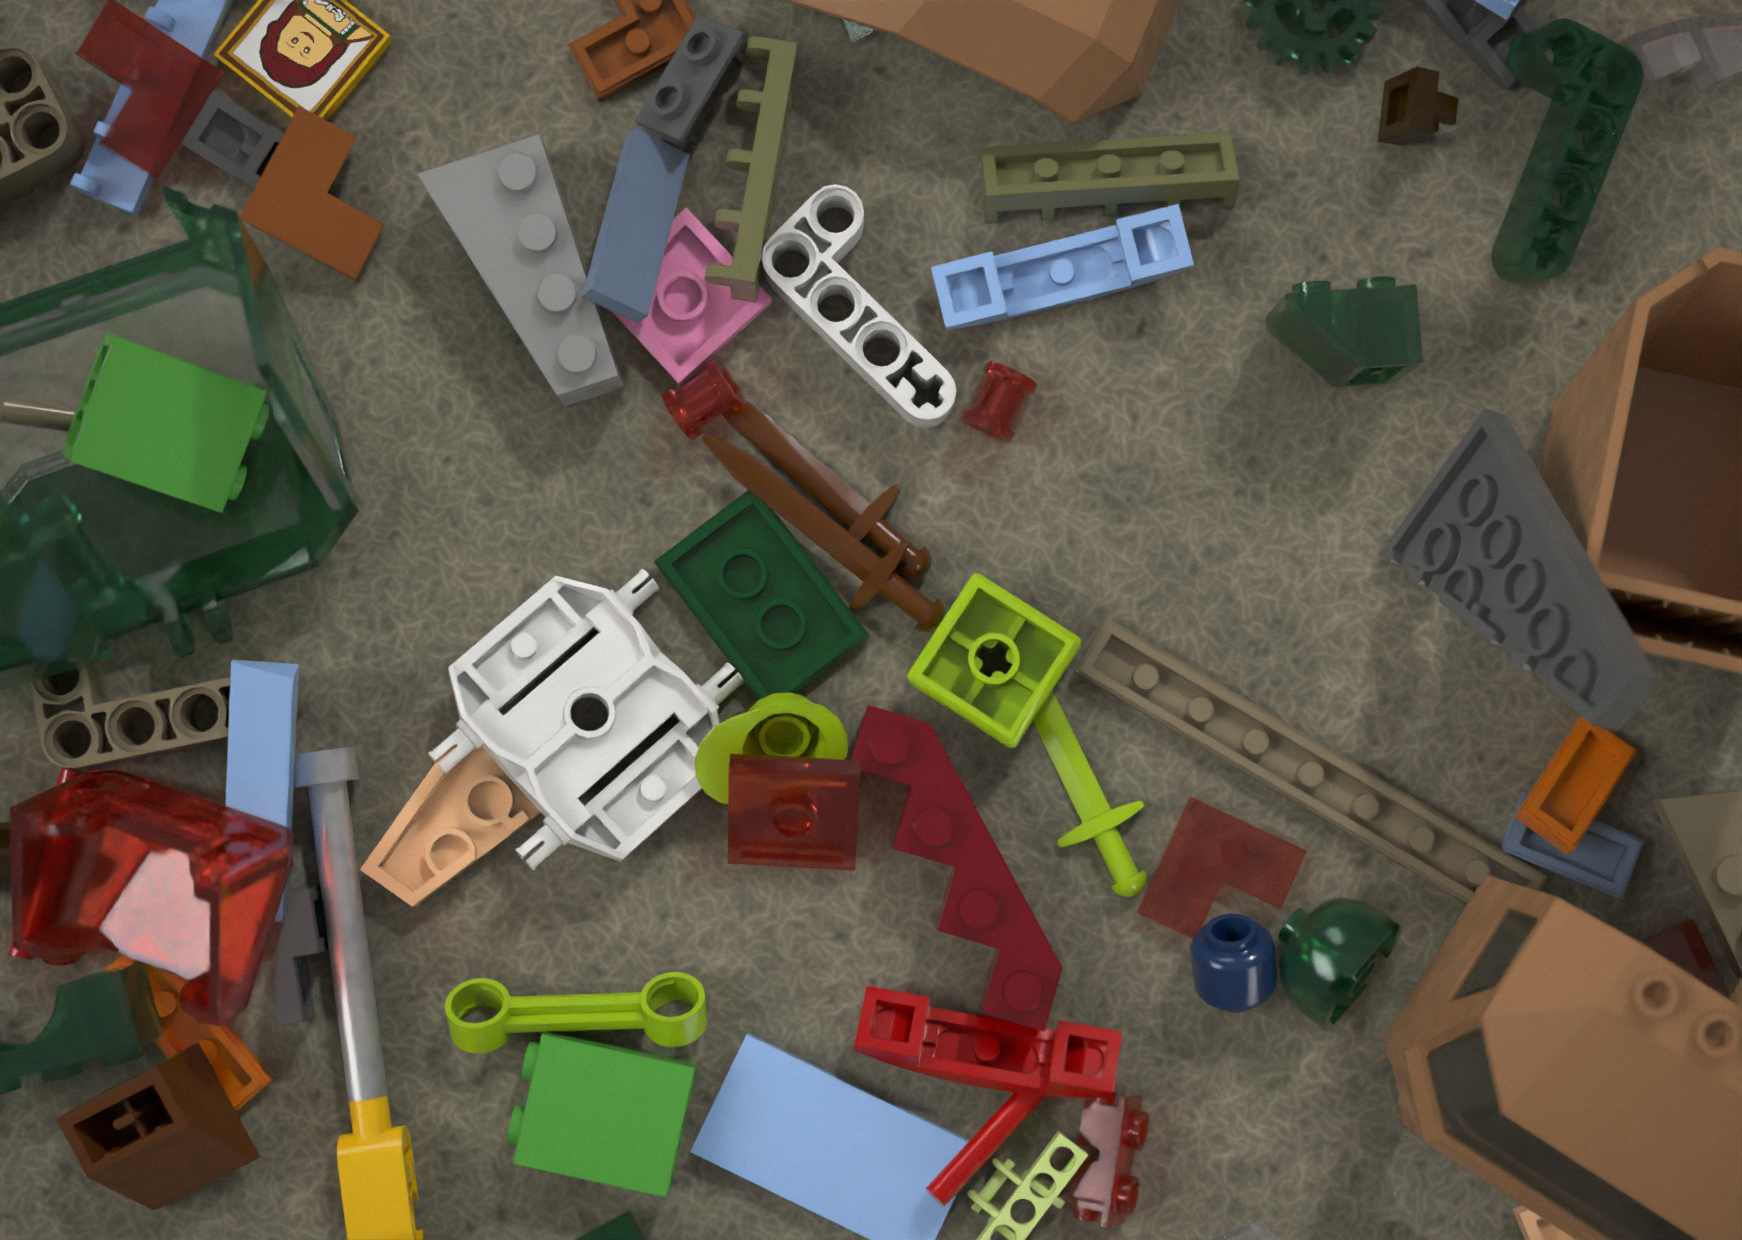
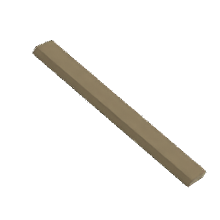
[1074,618,1548,932]

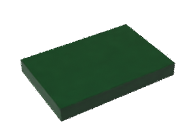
[654,490,870,700]

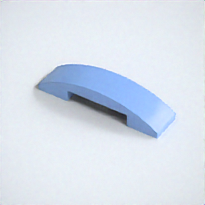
[931,204,1194,330]

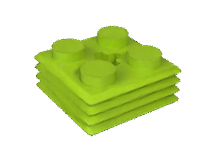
[907,573,1081,748]

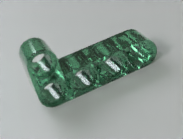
[1491,18,1644,285]

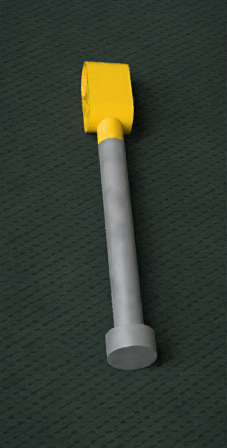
[294,747,423,1240]

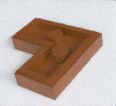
[568,0,696,102]
[239,106,384,281]

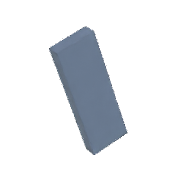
[582,127,690,323]

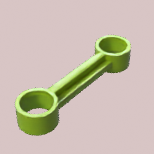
[445,972,707,1053]

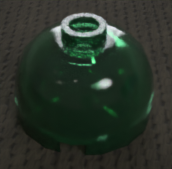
[1278,897,1403,1029]

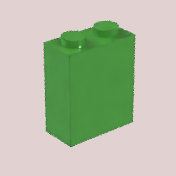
[60,331,269,513]
[506,1031,699,1197]

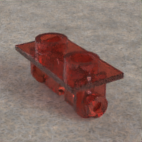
[1068,1091,1149,1229]

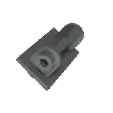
[635,15,746,151]

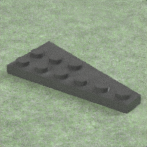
[1379,408,1660,731]

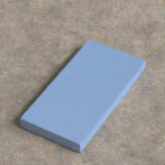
[690,1033,969,1240]

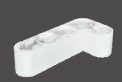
[762,184,956,428]

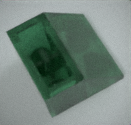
[1265,276,1423,387]

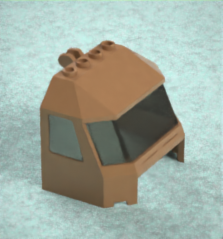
[1383,875,1742,1240]

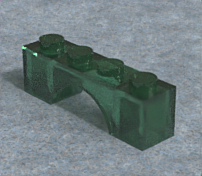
[0,960,164,1095]

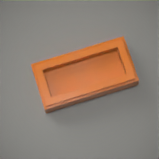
[1513,716,1638,855]

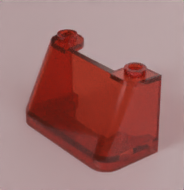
[10,770,294,1027]

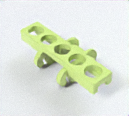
[967,1130,1088,1240]

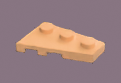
[360,747,541,907]

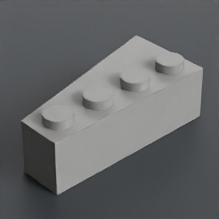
[417,134,625,407]

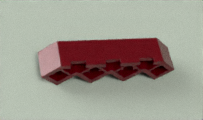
[849,705,1063,1032]

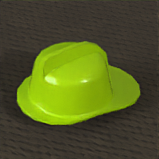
[694,692,848,806]

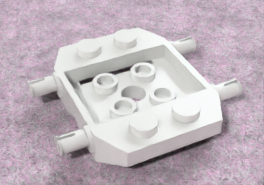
[428,569,745,871]

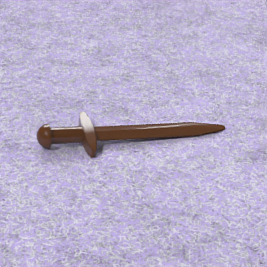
[710,385,931,580]
[702,433,945,632]

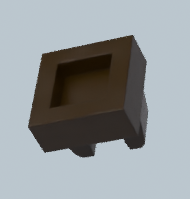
[1378,66,1459,145]

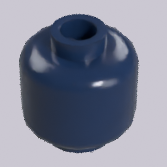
[1190,913,1278,1013]

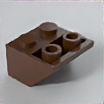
[56,1042,260,1210]

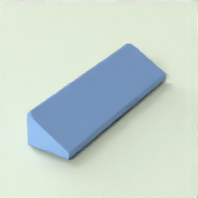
[222,659,299,923]

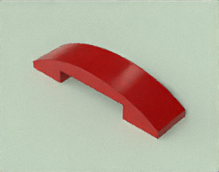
[854,986,1123,1098]

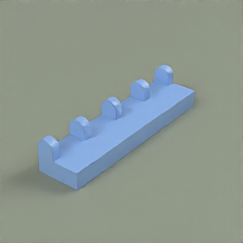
[70,0,233,216]

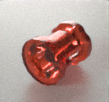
[662,358,746,440]
[960,361,1038,443]

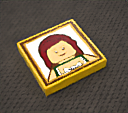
[213,0,393,121]

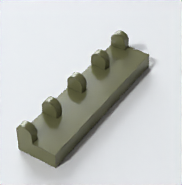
[704,36,798,303]
[981,132,1239,224]

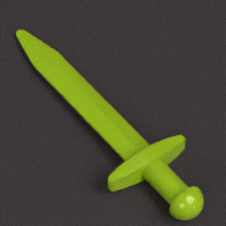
[1034,691,1147,897]

